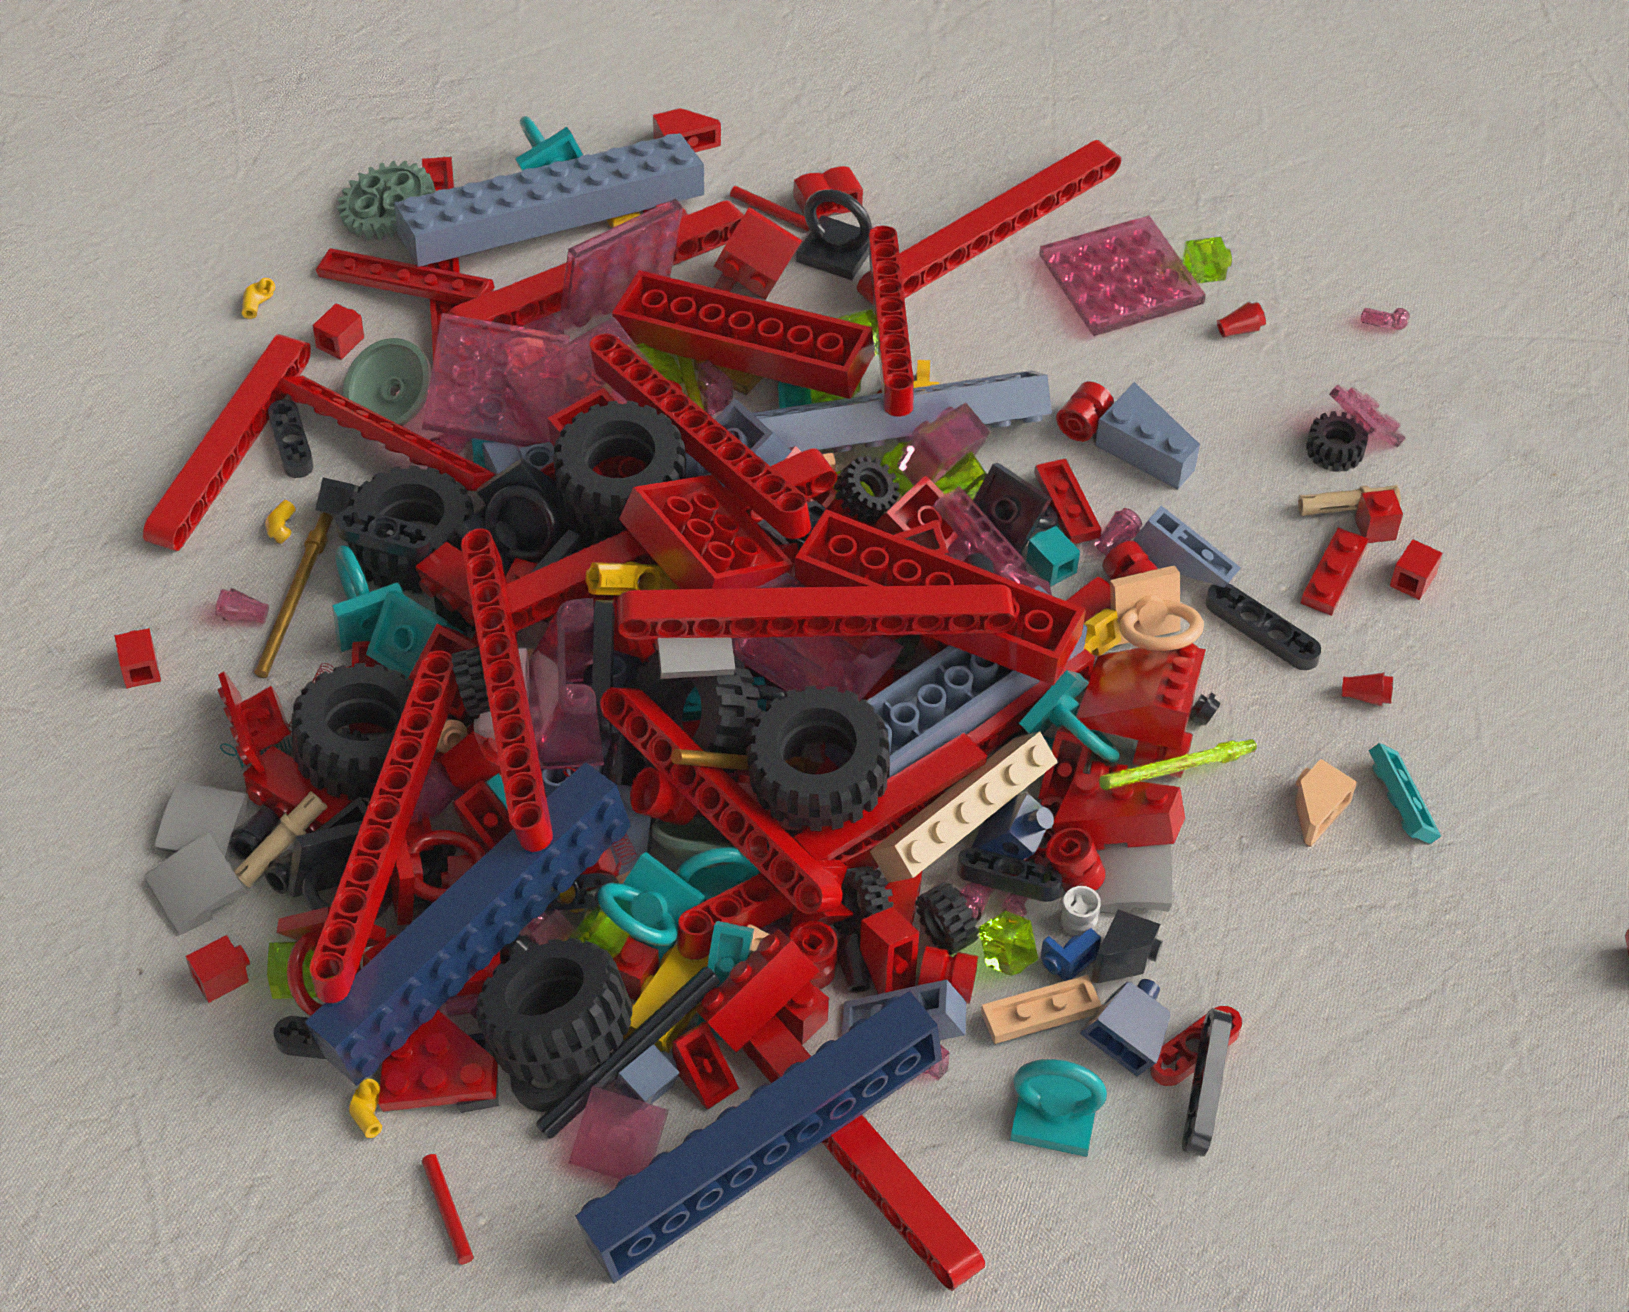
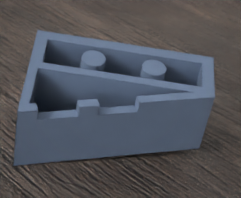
[1095,382,1200,490]

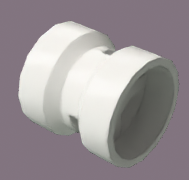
[1061,886,1101,937]

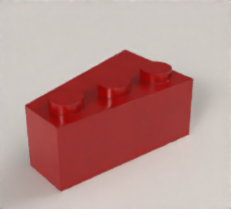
[1053,772,1185,850]

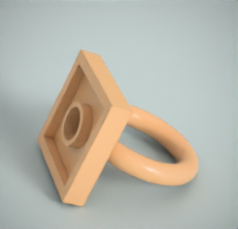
[1110,566,1204,651]

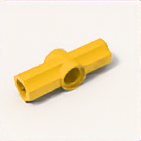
[585,561,680,595]

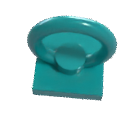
[515,116,583,171]
[332,545,404,652]
[366,591,470,679]
[1019,670,1120,763]
[675,847,761,930]
[597,852,706,959]
[1010,1059,1107,1157]

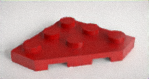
[378,1010,498,1112]

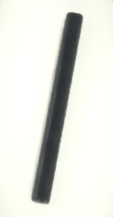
[536,966,720,1139]

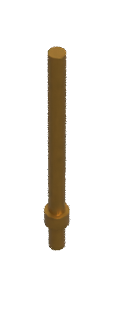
[255,512,333,678]
[671,749,824,774]

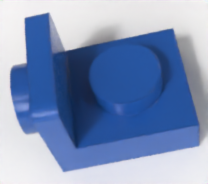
[1040,928,1101,981]

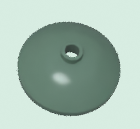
[343,338,432,426]
[652,815,736,868]

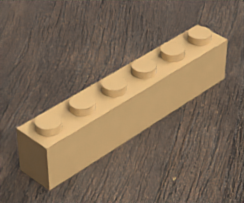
[870,732,1057,882]

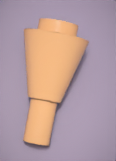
[436,718,468,753]

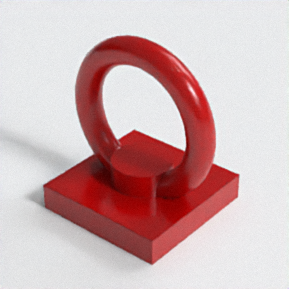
[390,830,486,926]
[276,907,386,1016]

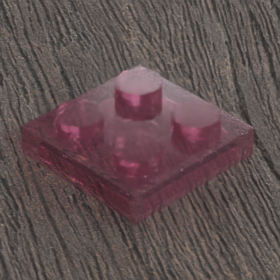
[1329,384,1406,447]
[568,1086,669,1180]

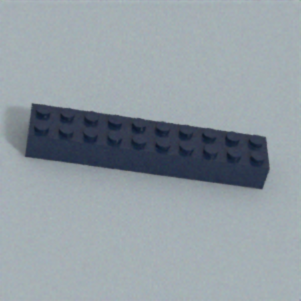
[305,762,631,1086]
[575,991,942,1283]

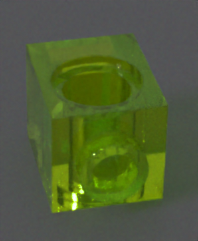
[1182,237,1232,285]
[978,911,1038,976]

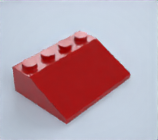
[619,475,794,589]
[1076,643,1206,750]

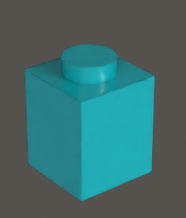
[1026,526,1080,587]

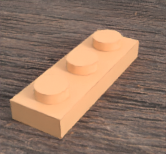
[981,975,1102,1044]

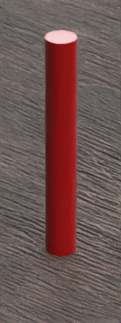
[730,185,810,231]
[421,1154,474,1265]

